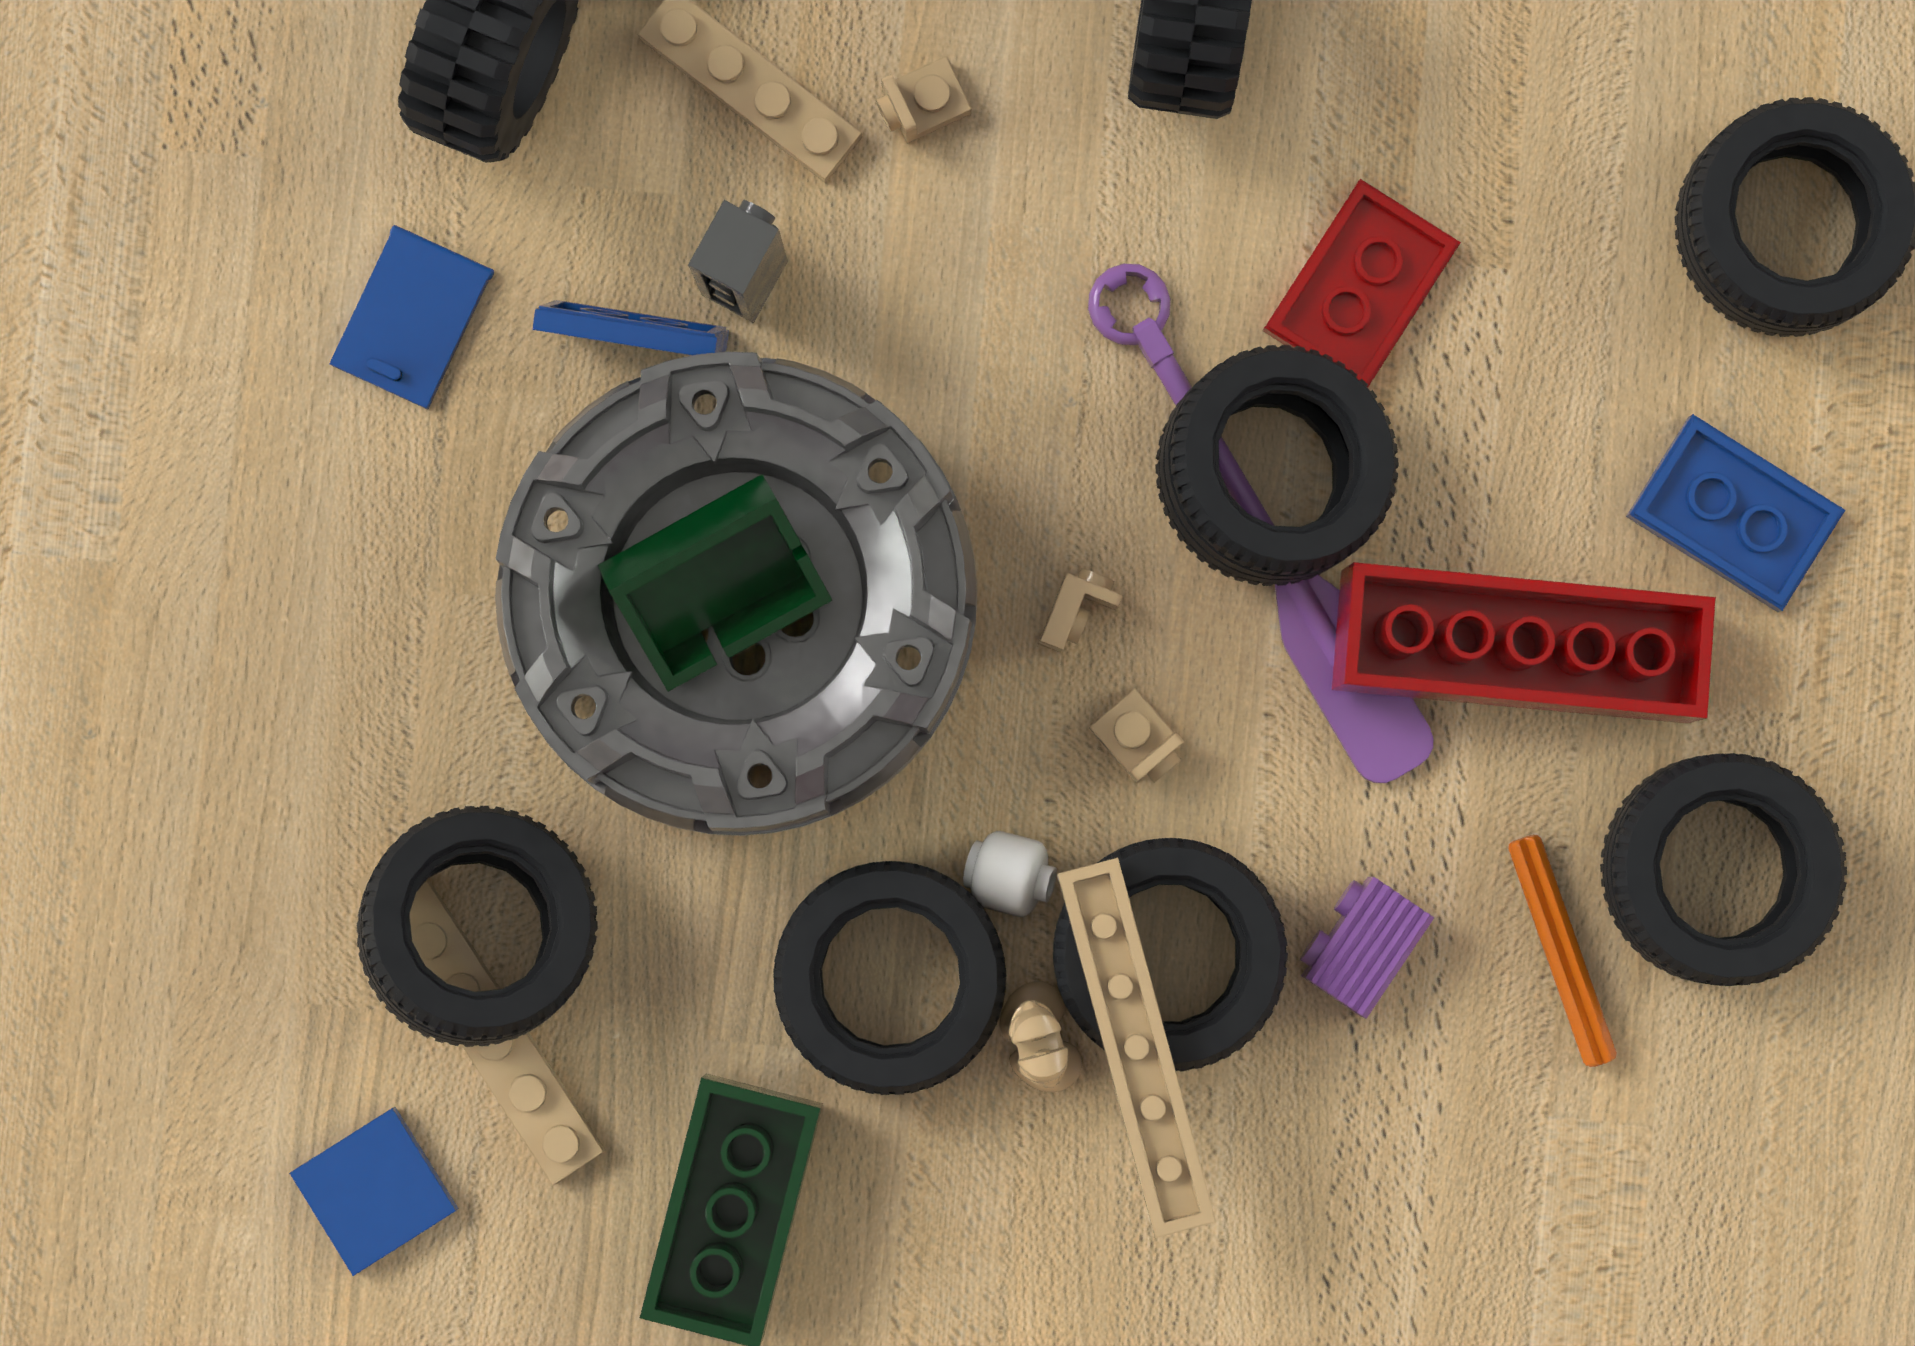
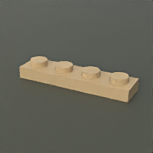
[638,0,862,184]

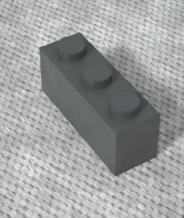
[688,200,788,323]

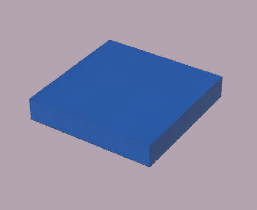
[289,1107,459,1276]

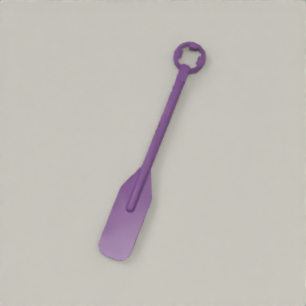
[1088,263,1433,783]

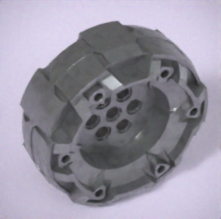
[495,352,977,836]

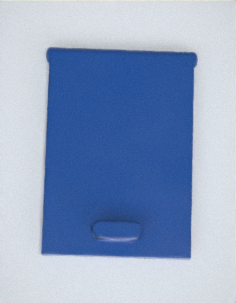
[329,225,494,410]

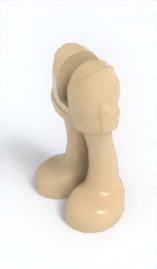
[999,981,1082,1093]

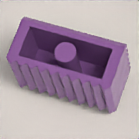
[1300,877,1434,1019]

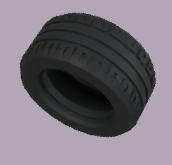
[1674,97,1915,337]
[1155,345,1399,586]
[1600,753,1847,986]
[357,806,598,1047]
[1053,838,1288,1072]
[773,861,1006,1095]

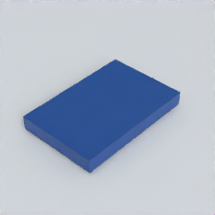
[532,300,729,355]
[1626,414,1845,612]

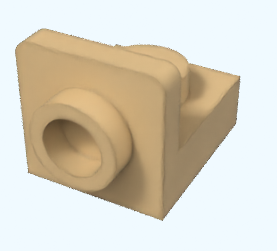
[876,56,972,144]
[1038,568,1123,653]
[1089,688,1184,783]

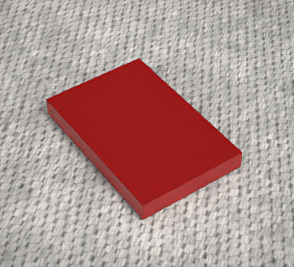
[1263,179,1461,388]

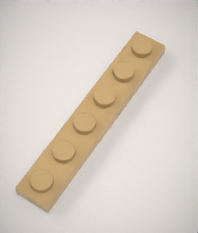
[1057,858,1216,1238]
[355,870,605,1185]

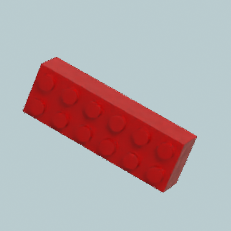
[1332,562,1716,724]

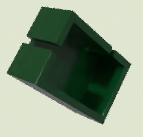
[598,474,832,692]

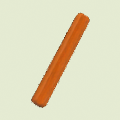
[1508,835,1617,1067]

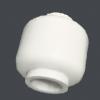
[963,831,1057,917]

